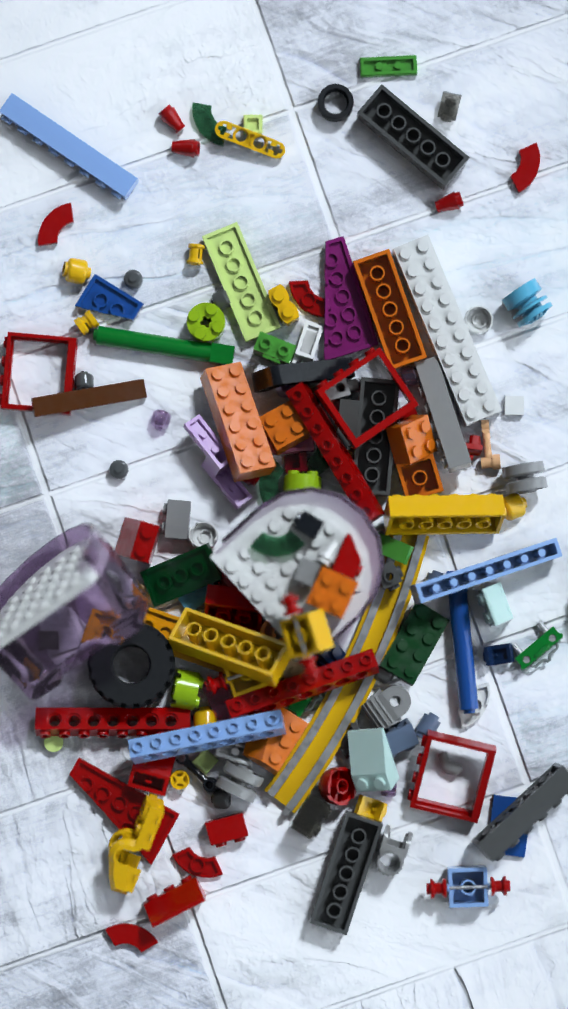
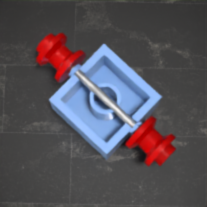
[426,865,511,908]

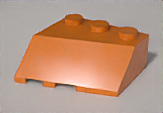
[243,707,309,775]

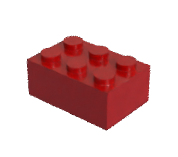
[204,584,263,633]

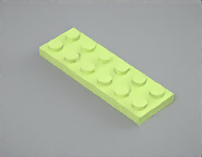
[202,222,281,342]

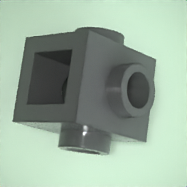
[376,560,404,591]

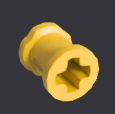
[186,244,205,266]

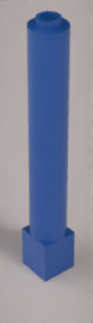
[445,571,479,714]

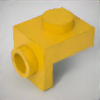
[354,794,387,822]

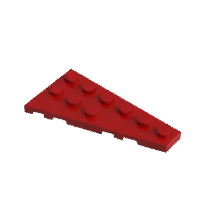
[69,757,180,865]

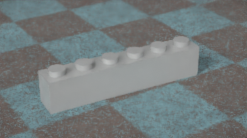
[412,356,472,474]

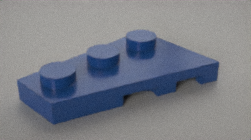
[75,274,144,321]

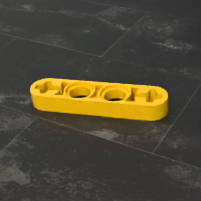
[215,120,285,159]

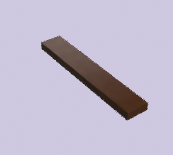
[31,379,147,417]

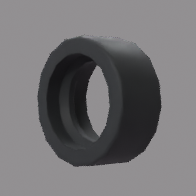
[317,84,354,122]

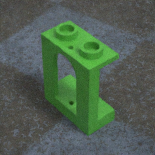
[253,331,296,365]

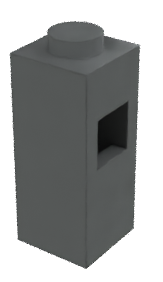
[337,399,359,450]

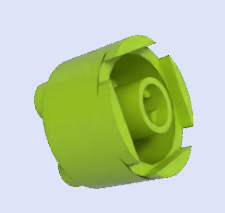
[187,303,226,343]
[283,470,322,496]
[170,668,204,711]

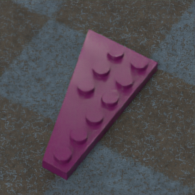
[324,236,379,360]

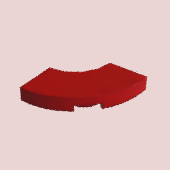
[510,142,540,194]
[38,203,74,246]
[289,281,324,318]
[172,847,223,878]
[105,923,158,953]

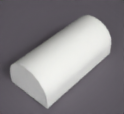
[214,743,253,768]

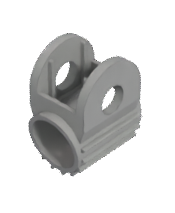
[361,685,411,729]
[375,824,413,877]

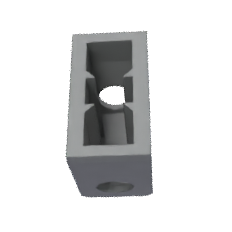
[311,378,359,406]

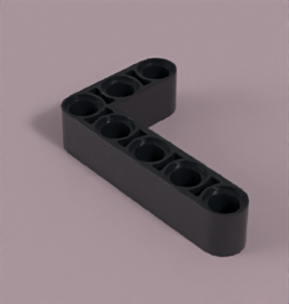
[251,357,356,393]

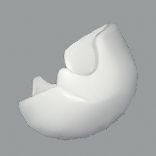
[464,305,494,334]
[188,522,218,548]

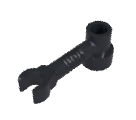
[175,754,219,793]

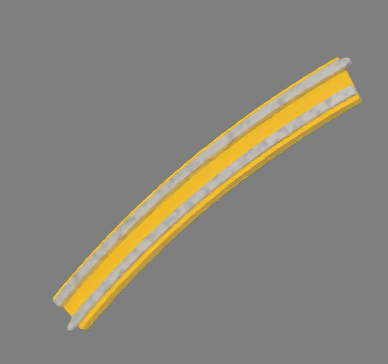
[264,535,429,816]

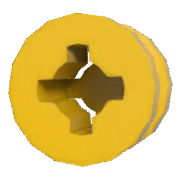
[170,770,190,790]

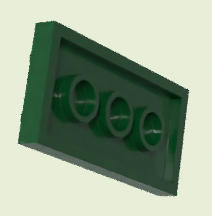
[140,543,224,607]
[379,603,450,686]

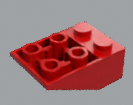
[127,756,176,796]

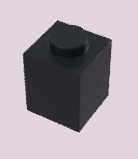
[292,510,324,540]

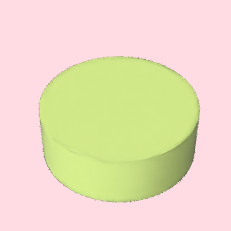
[44,736,64,752]

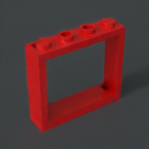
[0,332,78,416]
[314,347,419,449]
[407,729,496,823]

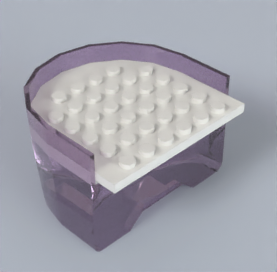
[210,487,384,659]
[0,522,149,700]

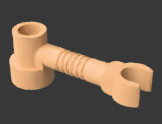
[481,420,501,470]

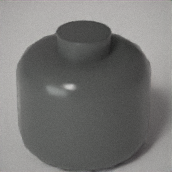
[124,270,143,290]
[211,289,230,310]
[75,371,94,390]
[109,460,129,479]
[374,667,394,684]
[211,790,231,809]

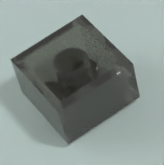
[290,792,332,840]

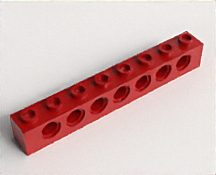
[285,382,385,524]
[225,648,380,719]
[35,707,191,738]

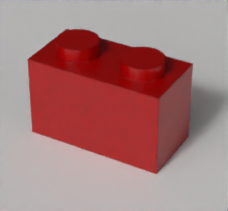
[205,812,249,848]

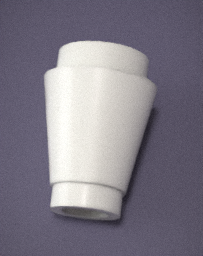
[316,538,342,568]

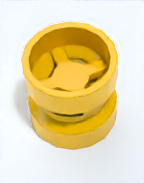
[73,310,99,336]

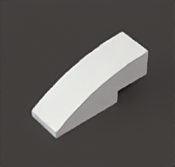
[292,321,324,363]

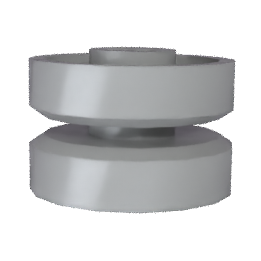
[501,461,548,495]
[215,760,264,803]

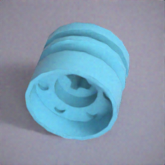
[502,278,553,328]

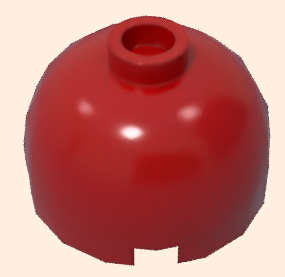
[318,767,356,806]

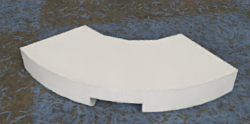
[457,682,490,729]

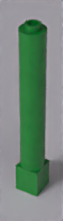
[93,326,235,365]

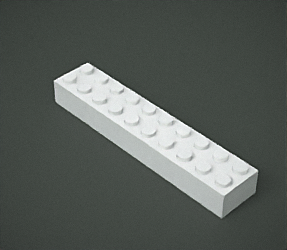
[392,234,502,427]

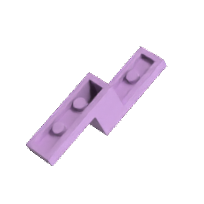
[183,414,253,510]

